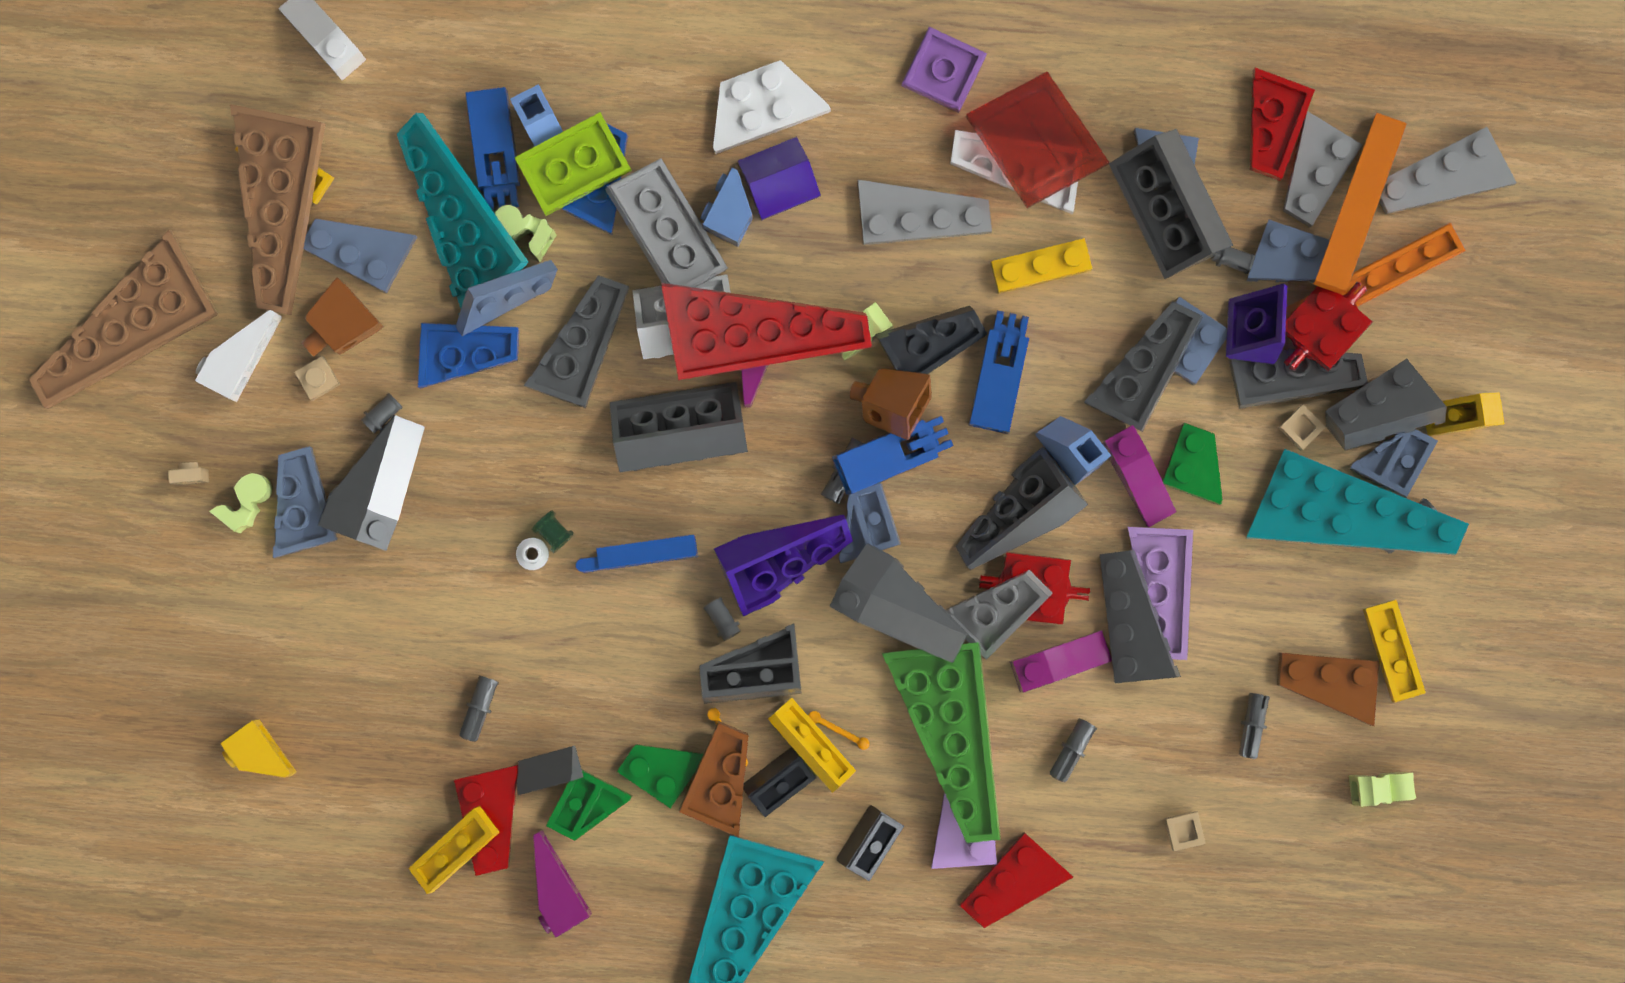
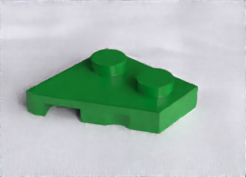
[1162,423,1223,505]
[617,744,703,809]
[546,770,633,841]

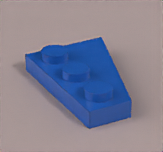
[561,124,628,235]
[418,323,519,389]

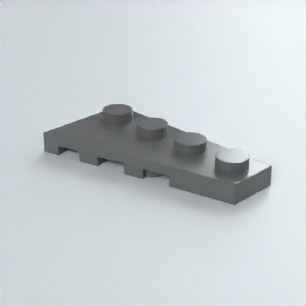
[524,275,629,408]
[1084,302,1203,432]
[1228,348,1368,409]
[1100,550,1181,683]

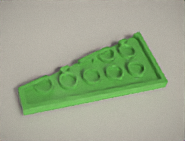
[882,642,1001,843]

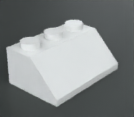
[632,275,731,360]

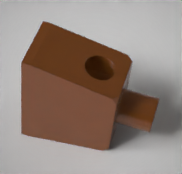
[301,277,384,357]
[850,369,932,440]

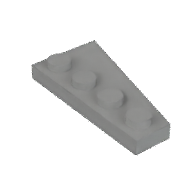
[1379,127,1517,214]
[858,180,992,245]

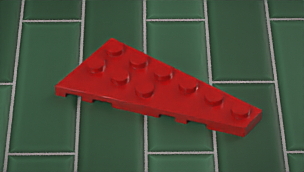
[661,283,872,380]

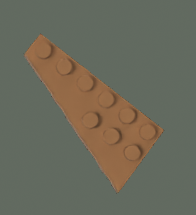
[230,104,326,315]
[29,230,218,409]

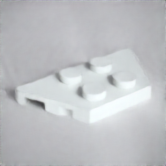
[713,60,831,154]

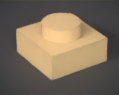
[294,356,341,401]
[1278,404,1326,451]
[168,462,209,485]
[1164,811,1206,851]

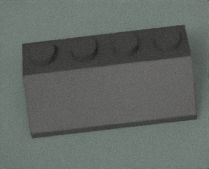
[1109,129,1233,279]
[610,382,748,473]

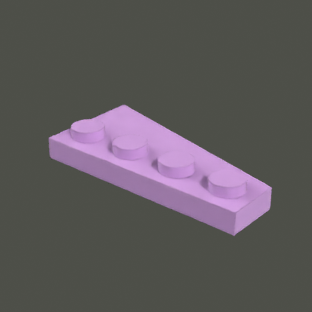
[1128,527,1193,660]
[931,792,997,869]

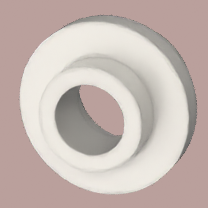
[516,538,549,570]

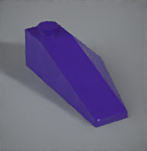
[714,515,853,617]

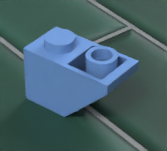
[510,84,563,147]
[700,168,753,247]
[1035,416,1111,485]

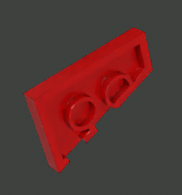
[1250,67,1315,181]
[454,765,518,876]
[959,832,1073,928]

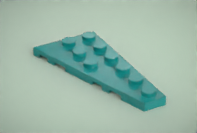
[397,113,529,314]
[1246,449,1469,555]
[688,835,824,983]

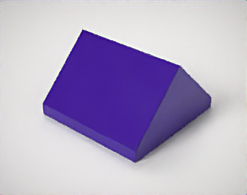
[737,137,821,220]
[1226,283,1287,364]

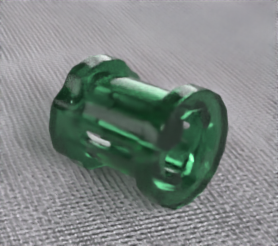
[531,510,575,554]

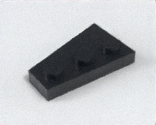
[875,305,988,374]

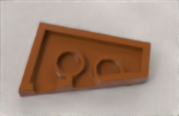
[1277,653,1379,726]
[679,721,749,837]

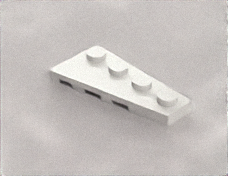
[950,130,1083,214]

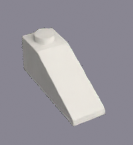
[278,0,366,80]
[195,310,282,402]

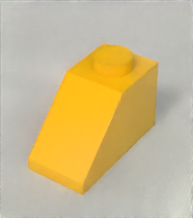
[1426,392,1505,436]
[220,719,297,778]

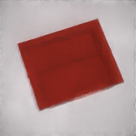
[966,71,1109,208]

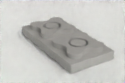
[605,158,728,288]

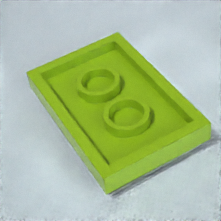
[514,112,632,216]

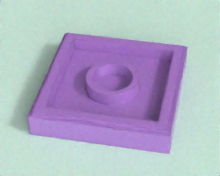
[902,27,987,113]

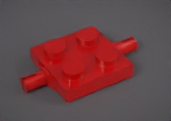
[1284,282,1373,372]
[979,552,1090,625]

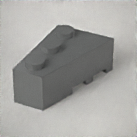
[1325,359,1447,450]
[699,624,802,704]

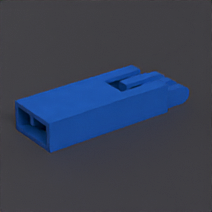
[465,87,520,211]
[968,310,1029,434]
[832,416,953,494]
[576,535,698,573]

